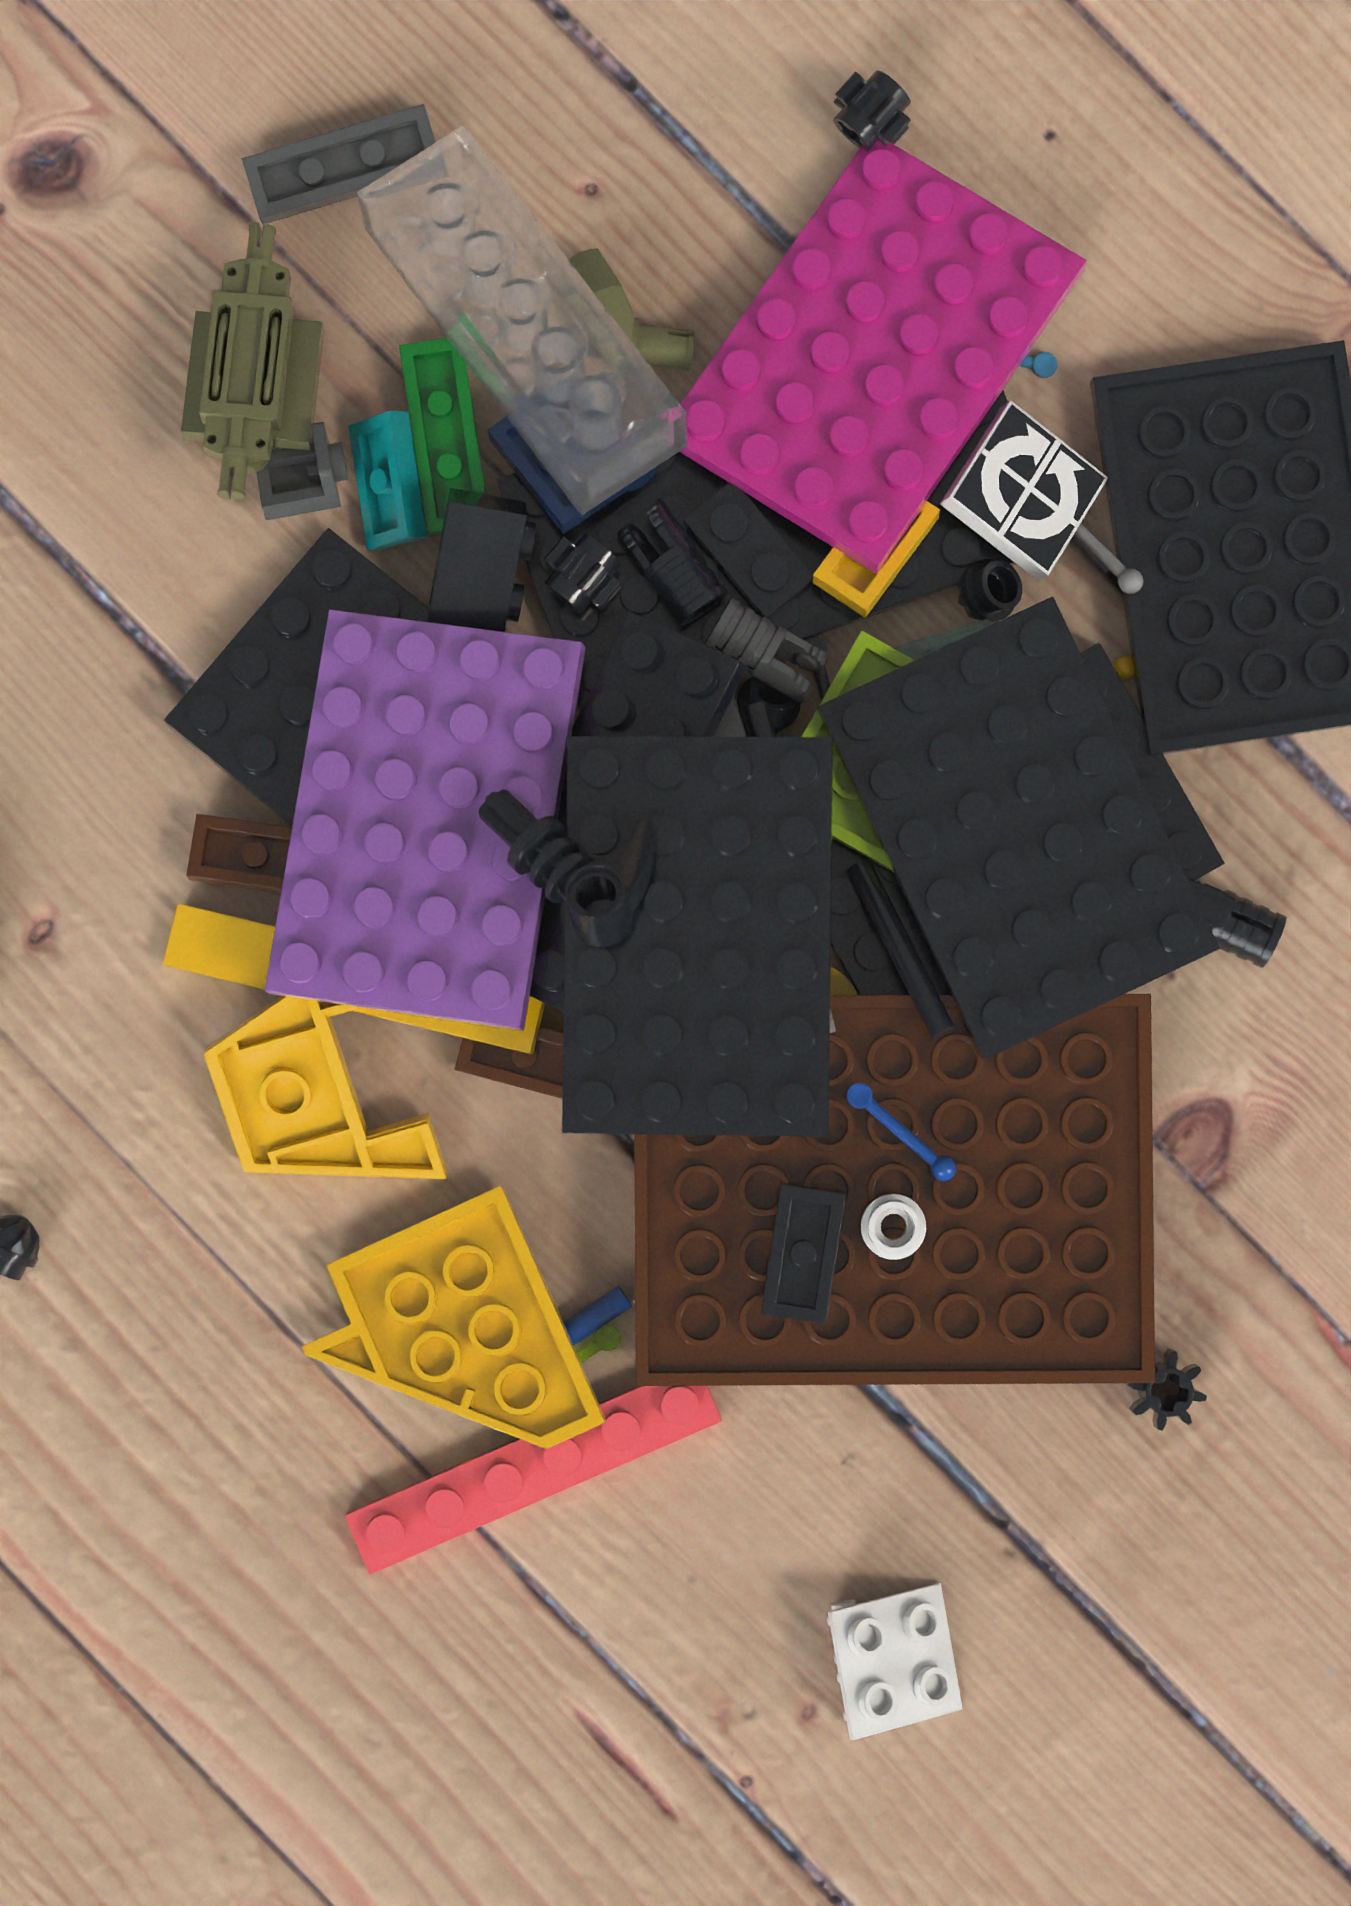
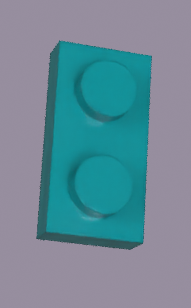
[348,411,427,550]

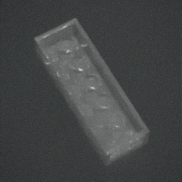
[357,125,688,516]

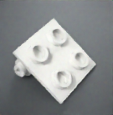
[827,1583,963,1740]

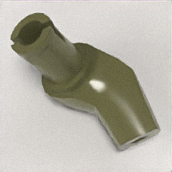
[565,248,695,372]

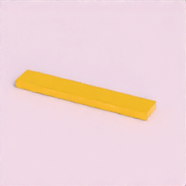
[163,903,545,1054]

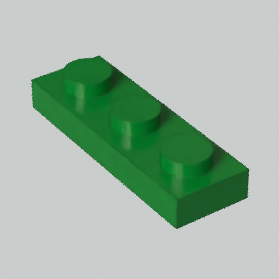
[399,336,486,537]

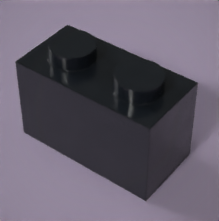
[427,488,536,632]

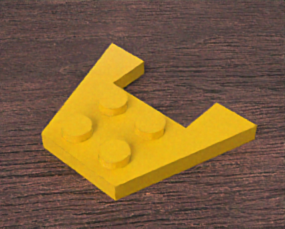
[204,996,448,1179]

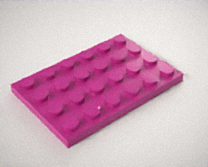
[661,140,1087,574]

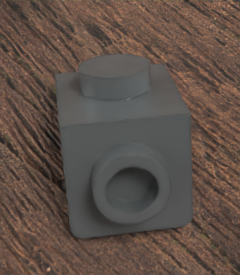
[257,422,348,521]

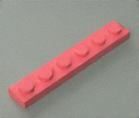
[345,1386,722,1575]

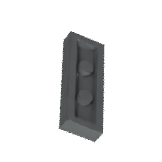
[241,104,444,225]

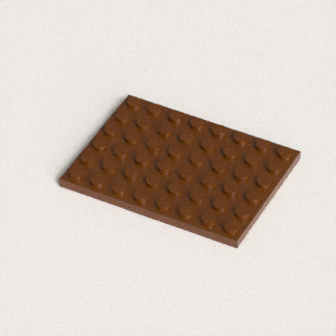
[634,994,1155,1386]

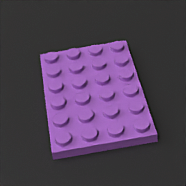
[265,610,586,1031]

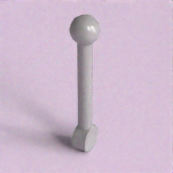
[1074,523,1144,594]

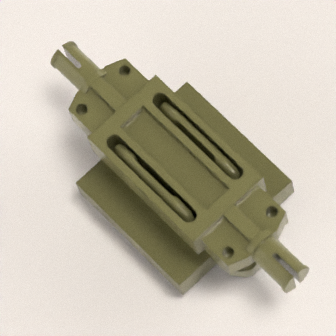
[181,222,324,500]

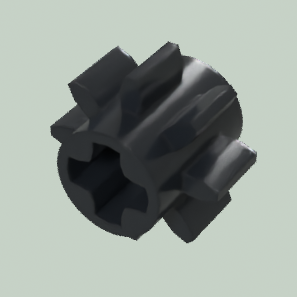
[833,70,911,151]
[543,533,622,614]
[1125,1348,1207,1431]

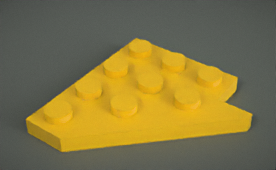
[301,1186,607,1449]

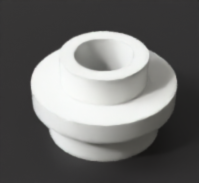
[861,1194,926,1260]

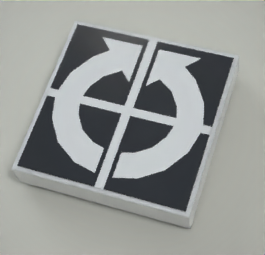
[940,400,1108,581]

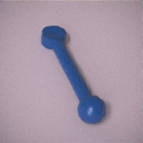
[847,1083,956,1181]

